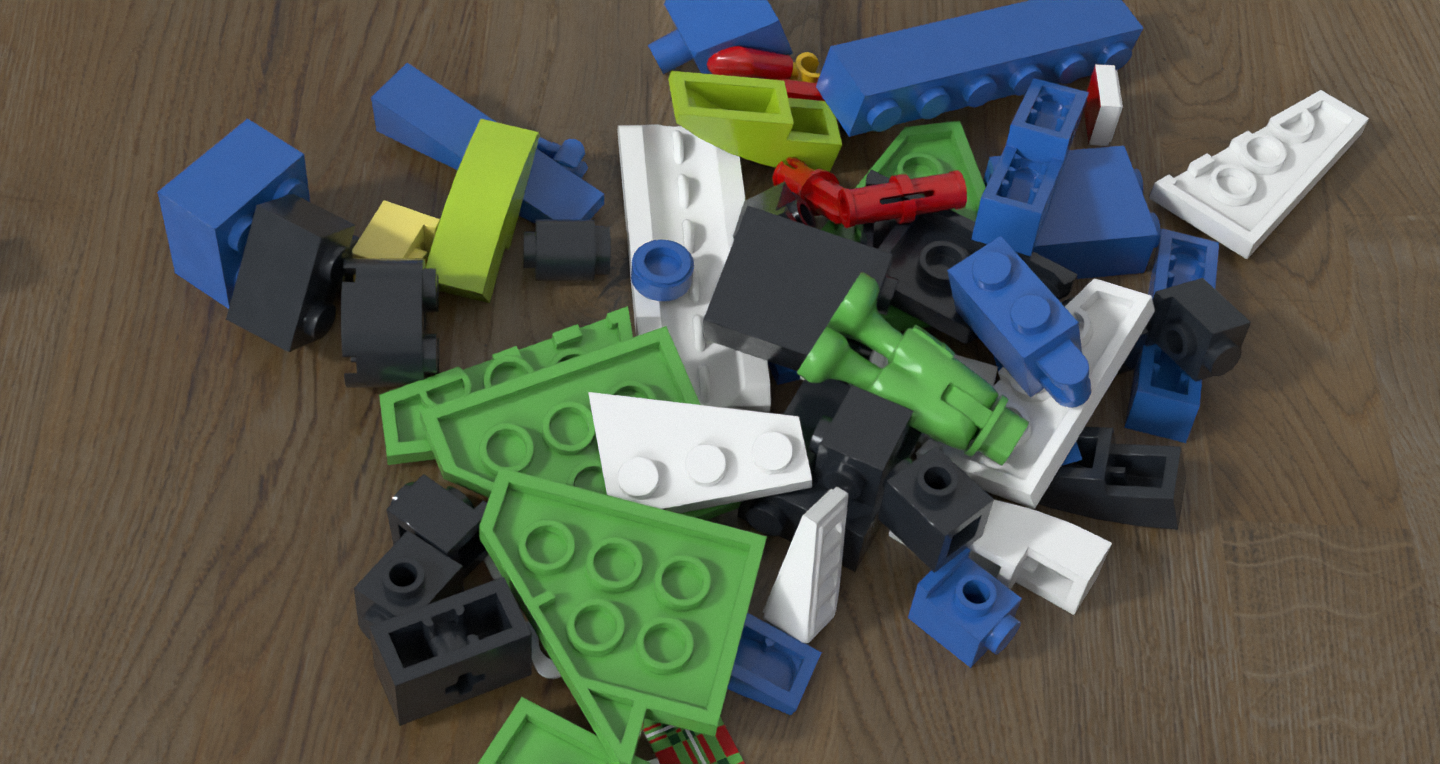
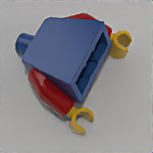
[648,0,820,83]

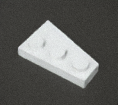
[588,392,812,513]

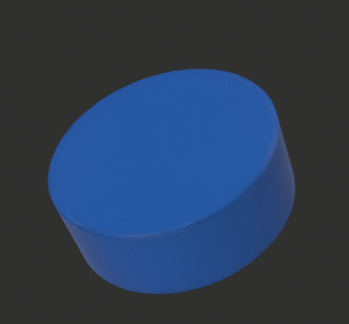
[631,239,694,301]

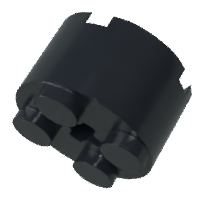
[341,258,440,388]

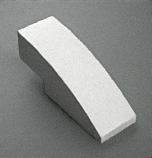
[889,500,1112,615]

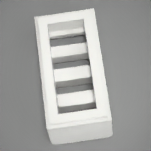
[763,487,848,643]

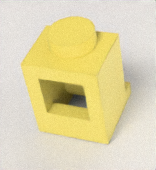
[352,200,440,282]

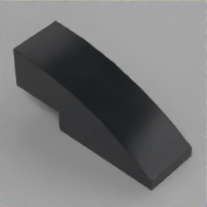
[1038,427,1186,530]

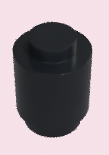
[523,219,611,281]

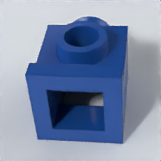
[908,548,1022,668]

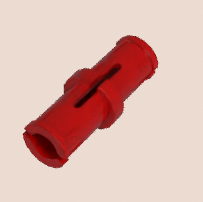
[838,170,967,228]

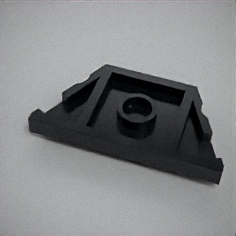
[860,169,1078,344]

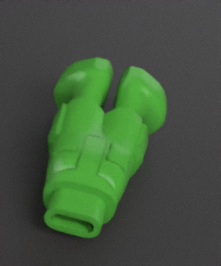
[797,272,1029,466]

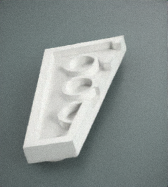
[1149,90,1369,259]
[916,278,1155,509]

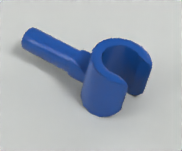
[537,137,588,179]

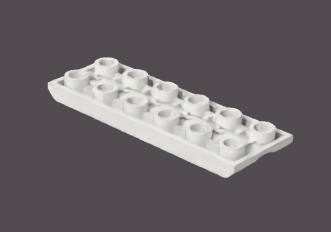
[617,125,771,412]

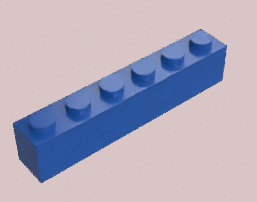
[816,0,1144,137]

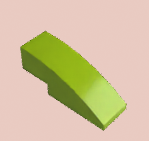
[668,71,842,172]
[426,119,540,303]

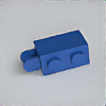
[947,236,1092,408]

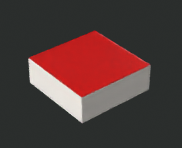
[1084,64,1123,146]

